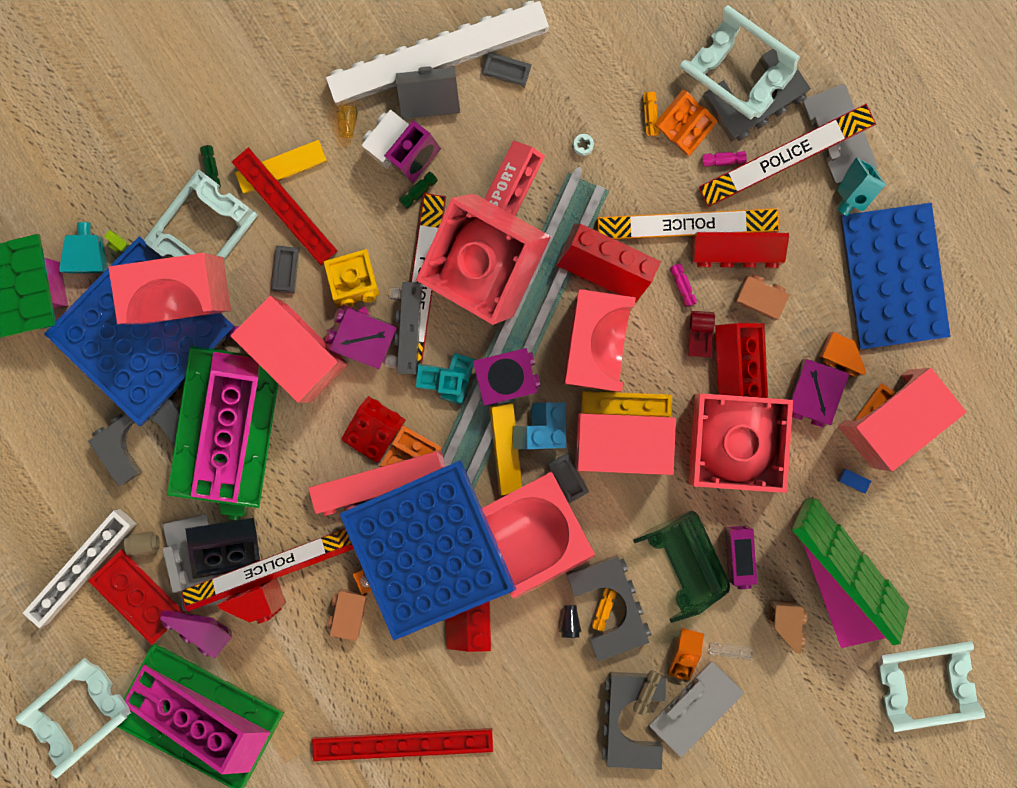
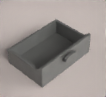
[396,66,460,119]

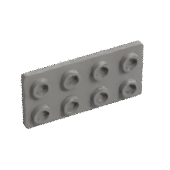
[803,84,877,184]
[162,514,227,612]
[650,661,744,757]

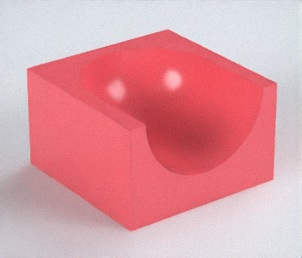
[416,194,551,325]
[109,253,231,324]
[563,289,636,393]
[231,295,348,403]
[838,368,967,472]
[688,394,793,493]
[575,413,676,475]
[482,472,596,599]

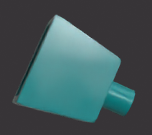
[837,157,886,216]
[59,222,108,273]

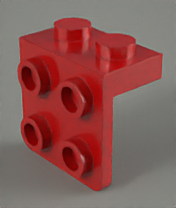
[342,396,406,462]

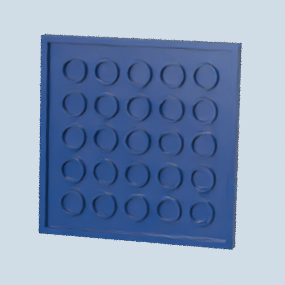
[44,236,236,426]
[340,460,516,641]

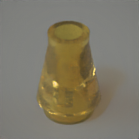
[336,105,358,138]

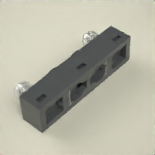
[383,282,422,375]

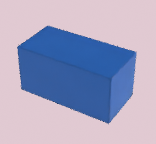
[837,468,871,494]

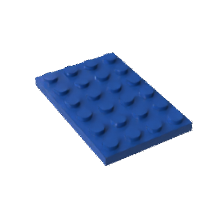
[840,203,951,350]

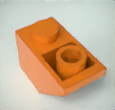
[818,332,866,378]
[668,628,704,681]

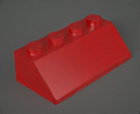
[556,224,661,302]
[692,232,789,269]
[715,323,768,398]
[218,578,286,624]
[446,601,492,652]

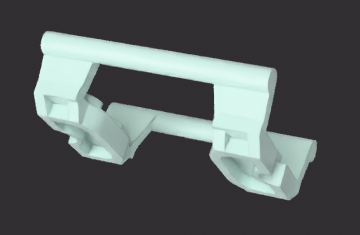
[680,5,800,120]
[144,169,258,260]
[878,641,985,732]
[15,658,131,778]

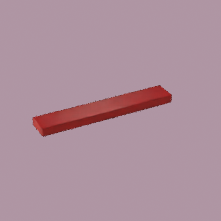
[231,147,338,265]

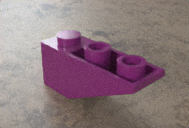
[160,610,232,658]

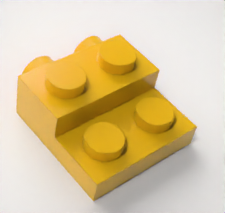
[324,249,380,308]

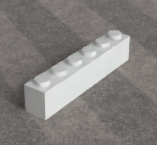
[23,509,137,628]

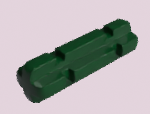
[200,145,221,188]
[399,172,438,209]

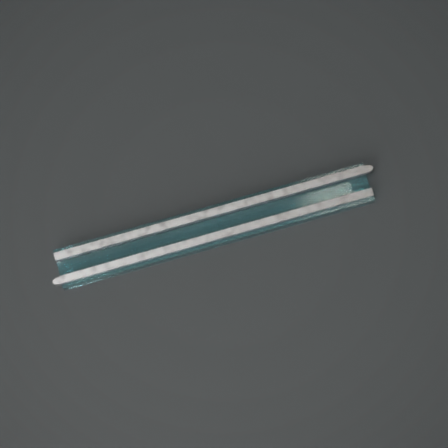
[442,167,609,489]

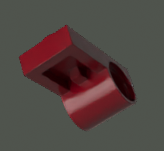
[688,311,715,358]

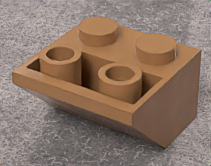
[768,600,807,654]

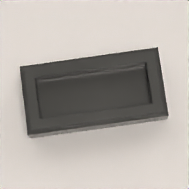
[482,52,532,87]
[271,245,300,293]
[548,453,589,503]

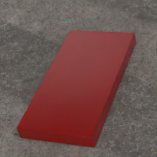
[88,549,185,645]

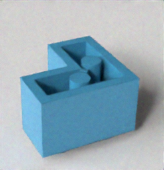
[513,402,566,449]

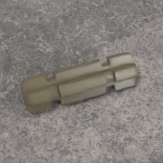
[633,670,661,715]

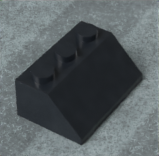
[185,518,260,579]

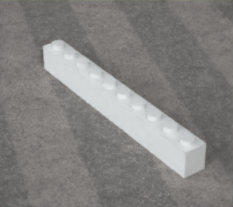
[326,0,549,107]

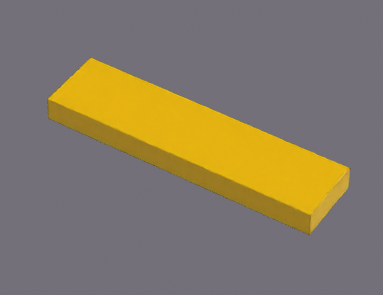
[235,140,328,194]
[581,391,672,417]
[489,402,522,496]

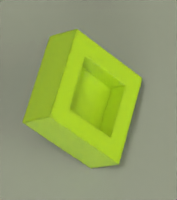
[104,230,130,253]

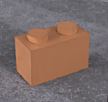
[734,275,790,321]
[327,588,368,641]

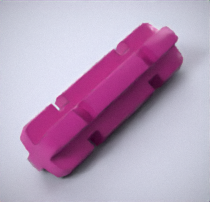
[702,151,747,167]
[670,263,697,307]

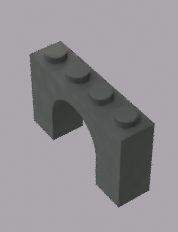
[702,49,811,142]
[88,396,180,486]
[567,555,651,661]
[602,672,666,770]

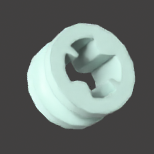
[573,134,594,156]

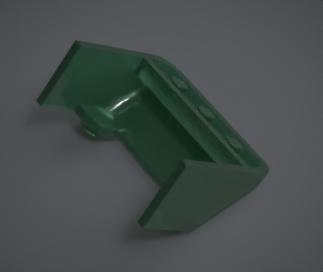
[633,511,730,623]

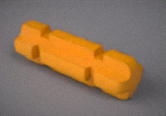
[643,91,660,137]
[592,588,617,631]

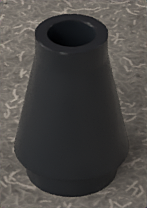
[559,605,582,638]

